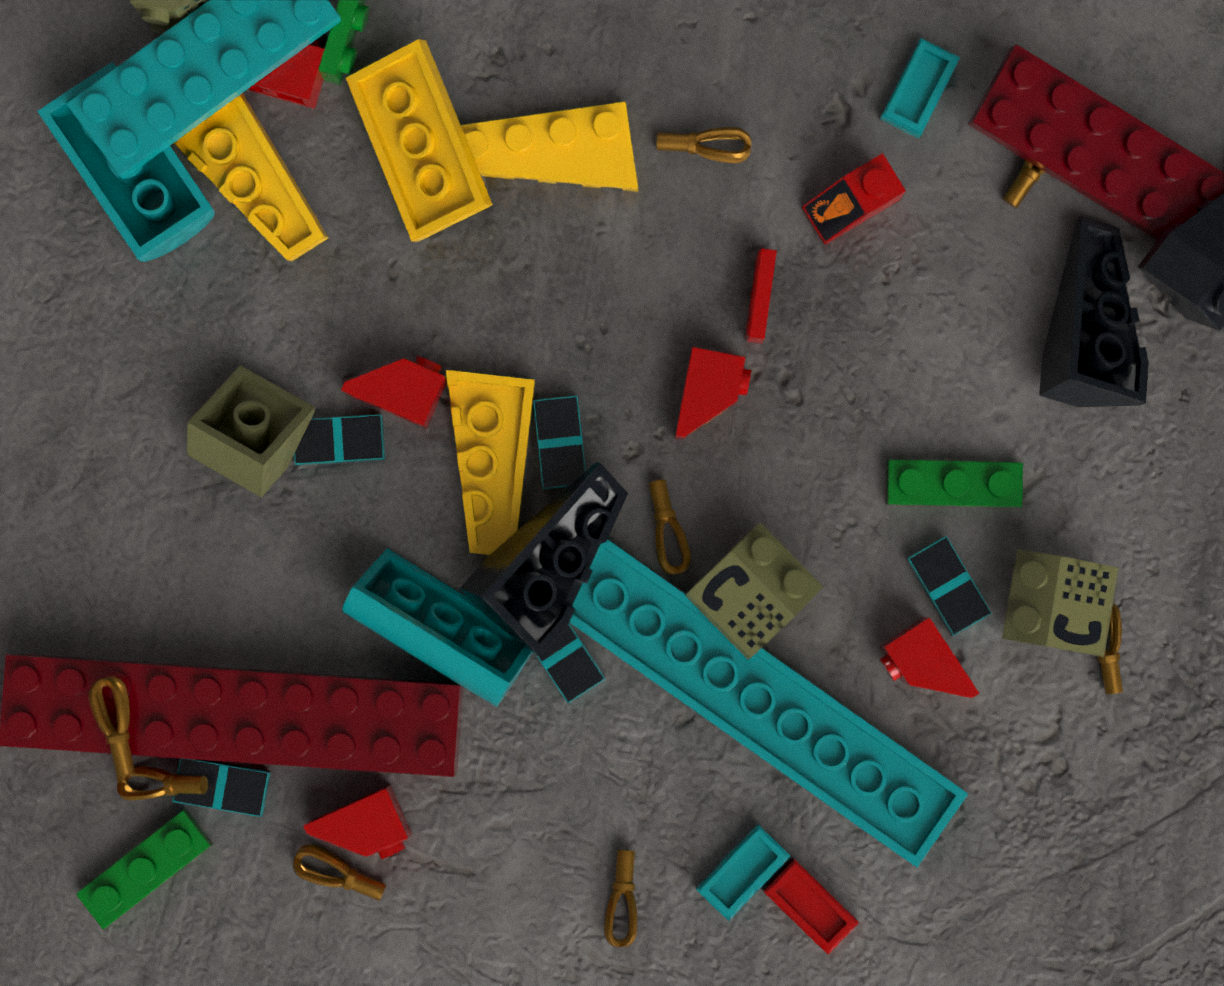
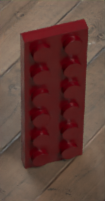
[968,44,1224,240]

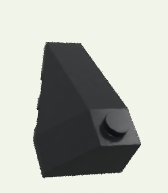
[1137,193,1224,331]
[1039,216,1149,407]
[459,462,628,657]

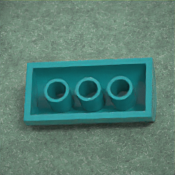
[37,61,215,262]
[342,548,532,708]

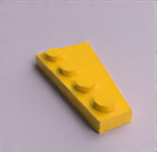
[173,93,329,261]
[461,101,638,192]
[446,370,535,555]

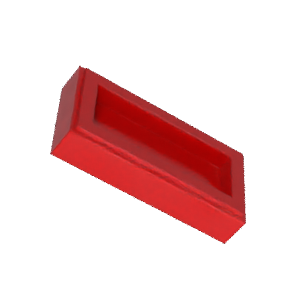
[745,248,777,344]
[763,858,859,955]

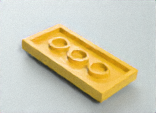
[346,39,493,242]

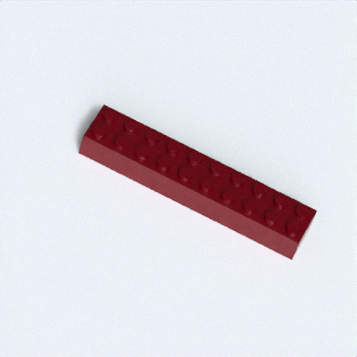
[0,653,463,777]

